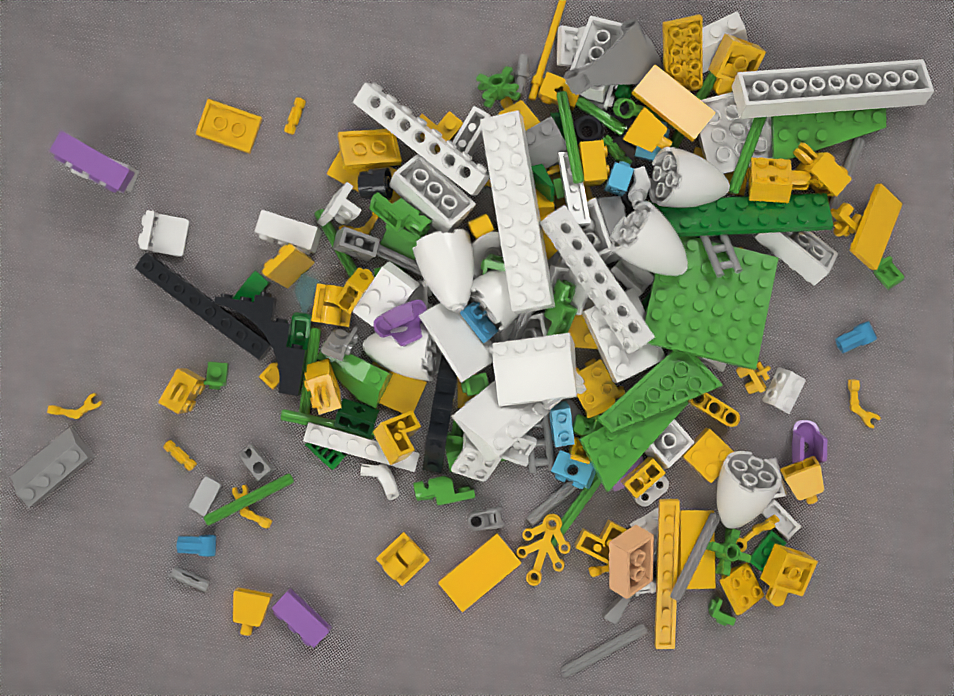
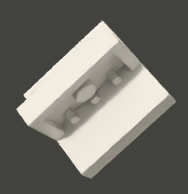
[317,182,361,226]

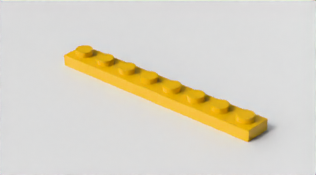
[654,499,680,649]

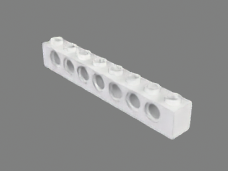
[353,82,490,195]
[539,205,654,354]

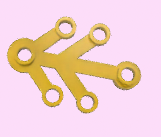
[516,514,571,586]

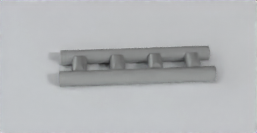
[700,235,742,278]
[525,413,555,473]

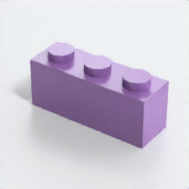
[272,588,332,648]

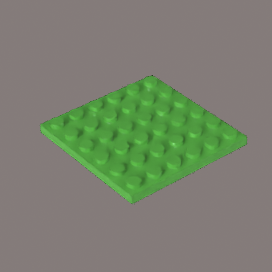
[644,236,778,370]

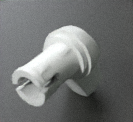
[628,166,651,209]
[361,463,399,500]

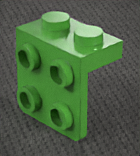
[380,224,425,261]

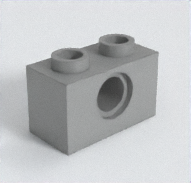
[332,227,380,261]

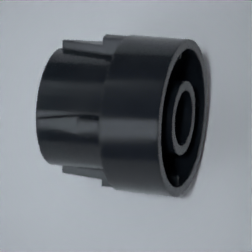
[573,114,604,145]
[358,167,393,201]

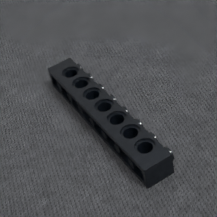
[135,253,272,360]

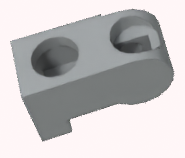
[238,443,276,481]

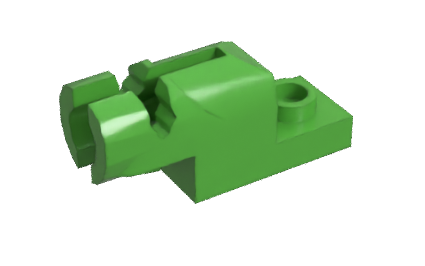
[369,192,432,237]
[544,279,578,336]
[413,476,475,506]

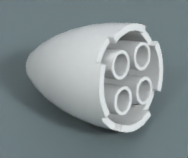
[648,147,730,208]
[609,201,688,276]
[413,229,474,312]
[469,269,519,332]
[363,323,442,381]
[716,451,782,529]

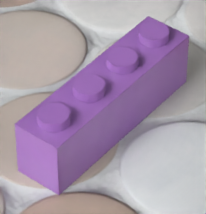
[49,131,135,193]

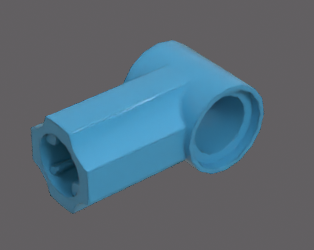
[835,321,878,353]
[176,535,216,556]

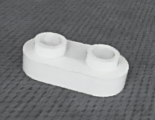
[634,476,669,506]

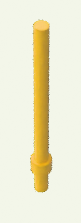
[528,0,567,101]

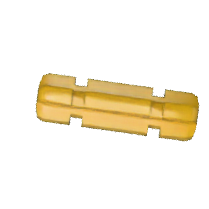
[284,97,306,135]
[163,440,197,471]

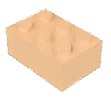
[609,525,654,599]

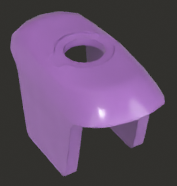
[373,300,427,347]
[792,420,827,464]

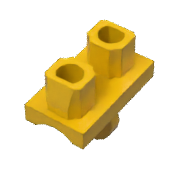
[830,203,863,237]
[736,362,771,394]

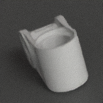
[467,507,505,531]

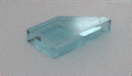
[295,274,320,314]

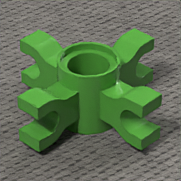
[476,66,521,108]
[706,528,752,576]

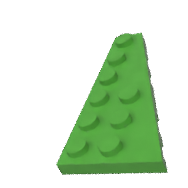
[771,108,886,160]
[597,351,723,434]
[579,401,689,492]

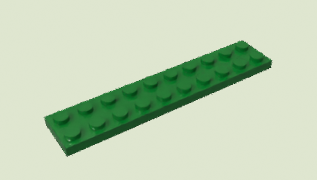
[633,193,834,237]

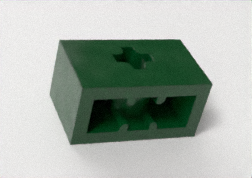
[334,398,380,438]

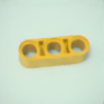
[466,214,494,239]
[688,393,740,427]

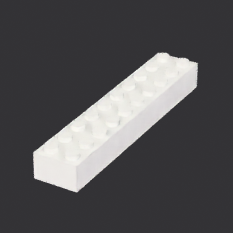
[732,59,934,119]
[480,111,555,314]

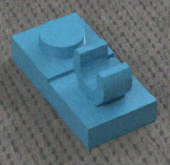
[460,301,498,343]

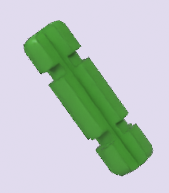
[602,135,632,165]

